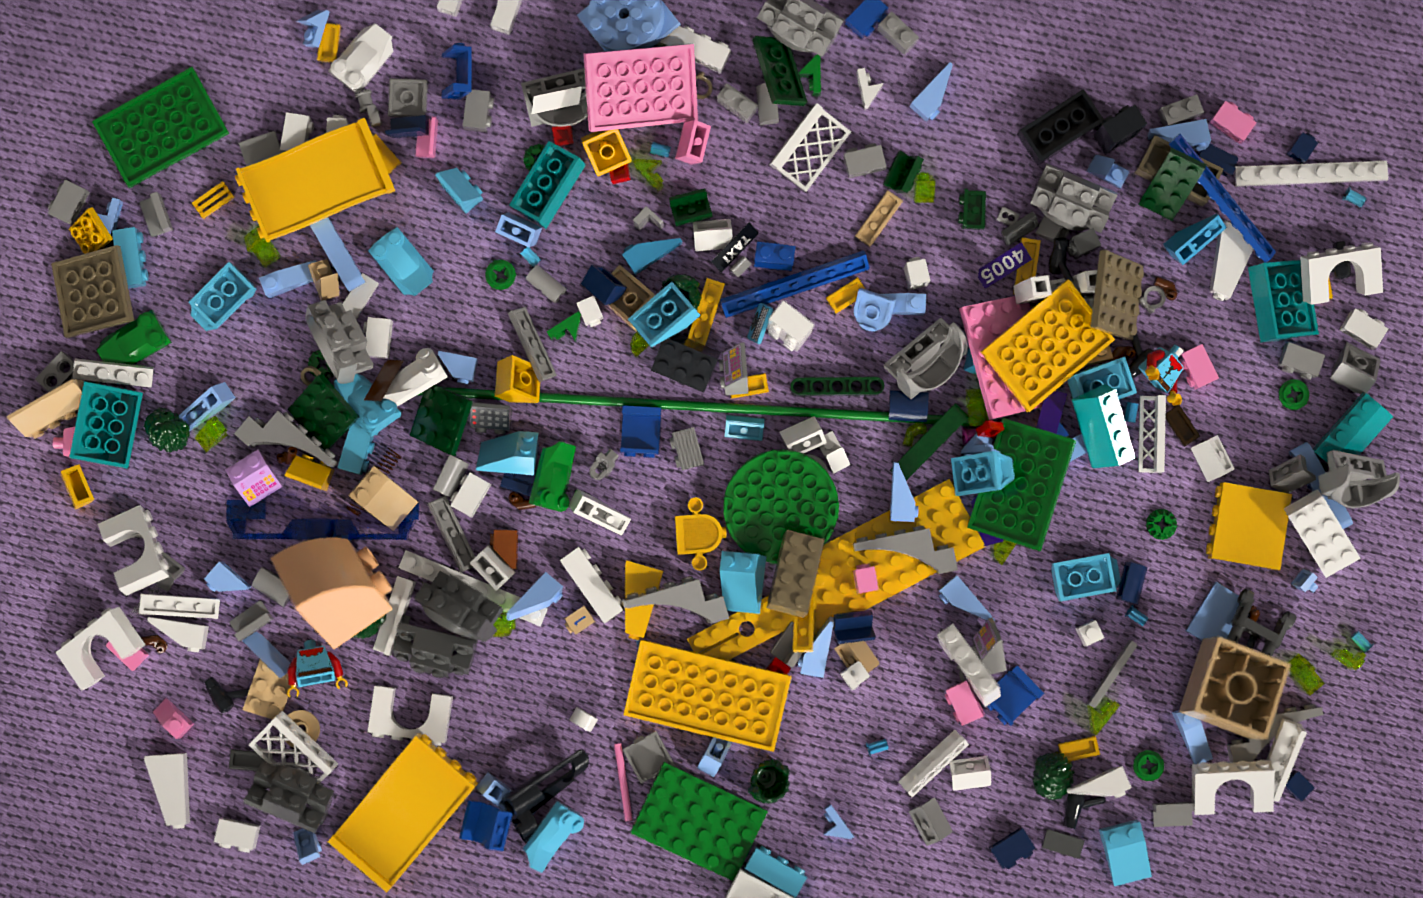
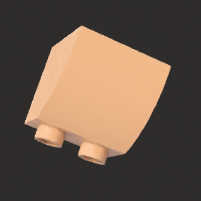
[271,537,393,649]

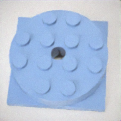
[577,0,681,51]

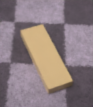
[855,190,903,247]

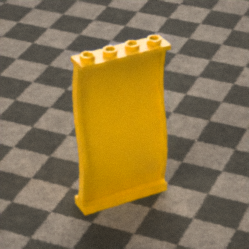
[235,118,395,243]
[328,733,479,892]

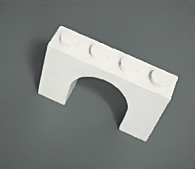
[437,0,522,35]
[1300,242,1383,305]
[1013,270,1097,305]
[98,505,169,596]
[56,607,145,691]
[937,624,1001,707]
[368,685,453,746]
[1192,760,1275,815]

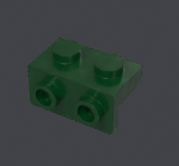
[883,151,924,193]
[669,188,713,226]
[958,188,986,230]

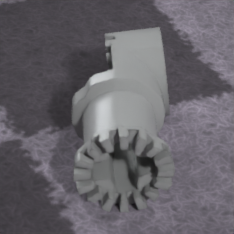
[355,89,382,128]

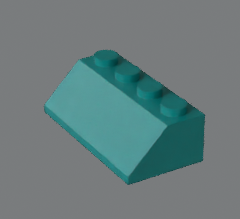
[509,141,586,229]
[1071,384,1135,468]
[1313,392,1394,463]

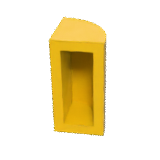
[61,464,94,510]

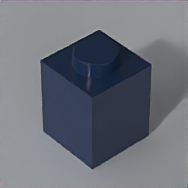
[1286,132,1319,164]
[1285,770,1315,802]

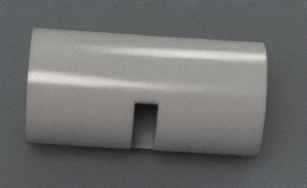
[526,265,567,303]

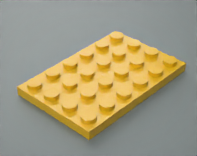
[981,279,1115,412]

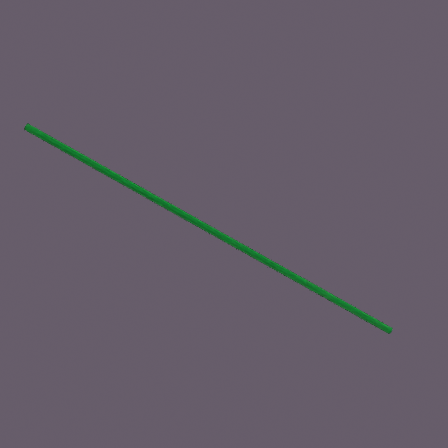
[418,387,985,427]

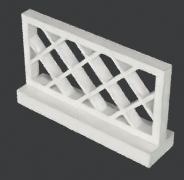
[769,103,851,192]
[249,711,338,783]

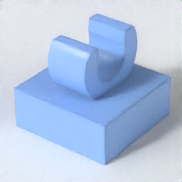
[1291,569,1318,593]

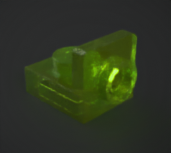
[914,172,936,203]
[1331,649,1366,670]

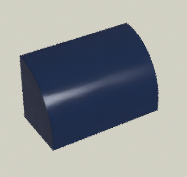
[581,265,627,305]
[888,390,929,422]
[1116,562,1148,605]

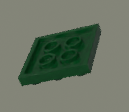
[287,374,359,450]
[409,384,473,456]

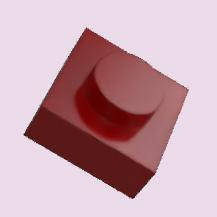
[552,126,574,146]
[610,164,631,184]
[976,420,1004,438]
[765,657,791,674]

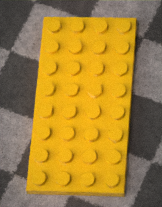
[623,639,792,752]

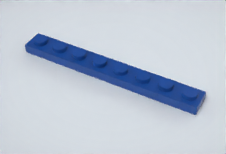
[1169,134,1276,263]
[720,251,870,318]

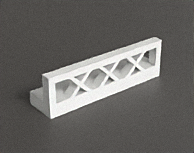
[1138,395,1166,473]
[373,576,416,656]
[1266,718,1307,802]
[898,730,969,797]

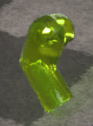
[903,422,927,447]

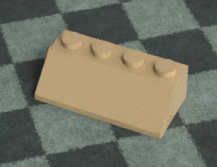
[7,379,88,439]

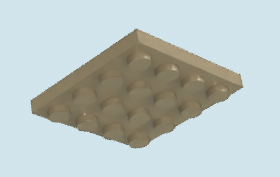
[51,245,134,338]
[1091,250,1144,341]

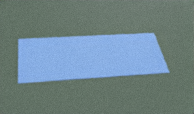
[242,632,290,678]

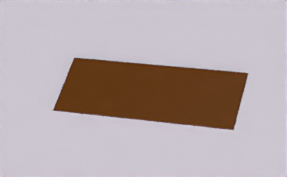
[364,360,404,401]

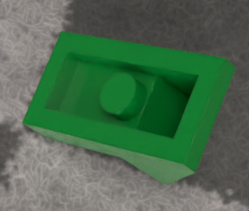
[799,55,821,96]
[547,311,582,342]

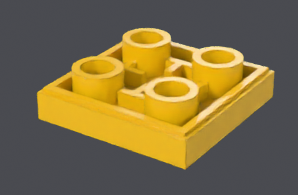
[69,207,113,254]

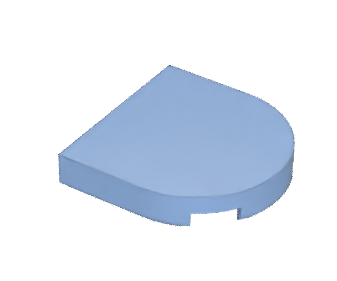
[854,288,896,332]

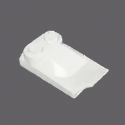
[328,23,393,93]
[383,348,447,406]

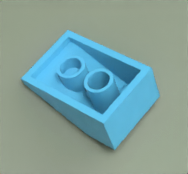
[435,168,483,214]
[628,282,701,347]
[1067,357,1137,399]
[476,431,539,475]
[720,551,766,614]
[1099,820,1152,886]

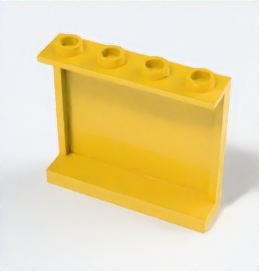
[1206,482,1292,570]

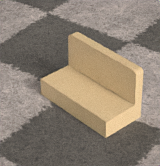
[834,641,880,673]

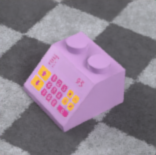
[225,450,283,507]

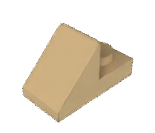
[308,259,339,301]

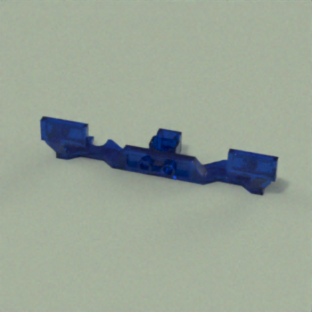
[226,500,419,540]

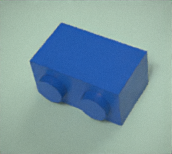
[845,0,888,39]

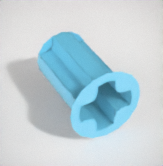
[1342,187,1366,207]
[520,247,541,267]
[1350,631,1374,654]

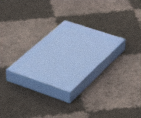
[1185,582,1239,641]

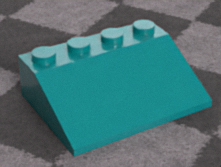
[1248,260,1319,343]
[69,382,143,469]

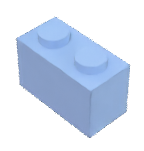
[495,212,542,248]

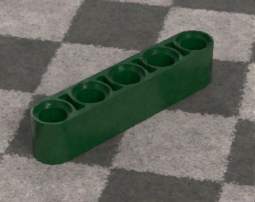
[790,377,885,396]
[890,403,969,481]

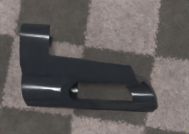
[502,749,589,843]

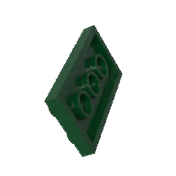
[752,36,808,106]
[1138,148,1207,221]

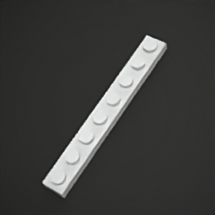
[1235,161,1388,186]
[398,550,548,627]

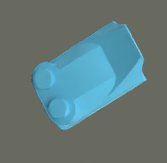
[368,227,434,296]
[189,262,257,331]
[334,374,401,437]
[951,451,1014,496]
[1052,553,1121,602]
[523,801,584,873]

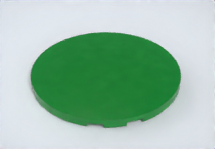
[723,449,839,564]

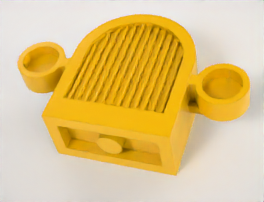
[675,497,727,571]

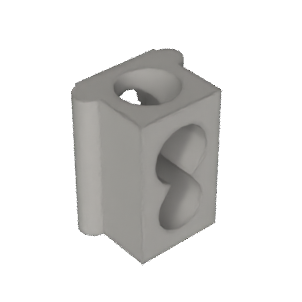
[996,207,1020,226]
[729,256,751,278]

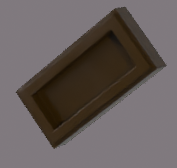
[1165,405,1200,447]

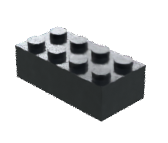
[1017,89,1104,166]

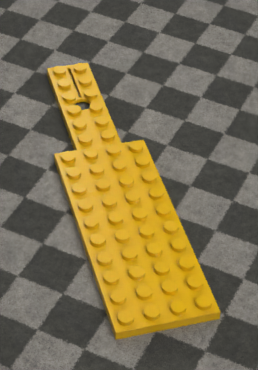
[687,479,986,660]

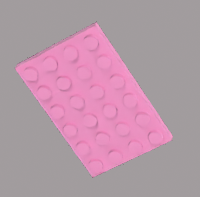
[584,44,698,132]
[959,296,1044,420]

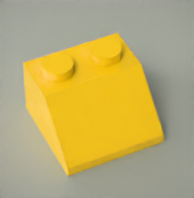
[581,129,632,177]
[495,355,540,403]
[284,454,335,491]

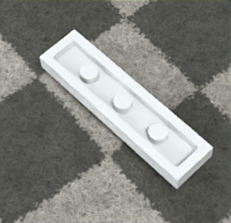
[73,358,154,387]
[139,594,220,619]

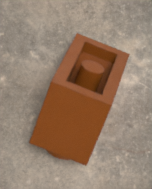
[490,530,518,569]

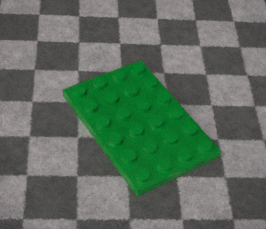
[92,67,230,188]
[967,418,1077,552]
[630,761,768,881]

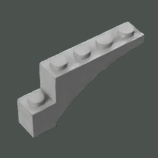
[234,411,339,468]
[852,526,958,574]
[622,576,729,624]
[1227,704,1323,763]

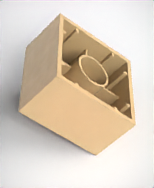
[1179,637,1291,739]

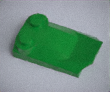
[96,310,172,365]
[528,441,576,512]

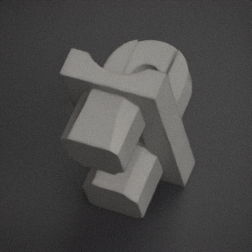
[589,449,619,480]

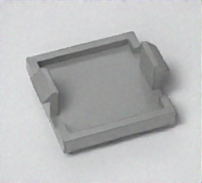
[622,731,675,783]

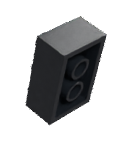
[1093,105,1148,155]
[651,334,721,393]

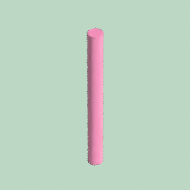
[614,743,633,821]

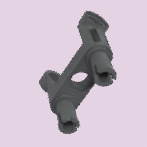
[1226,588,1296,657]

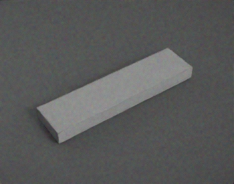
[508,307,557,382]
[427,495,475,573]
[1086,640,1138,709]

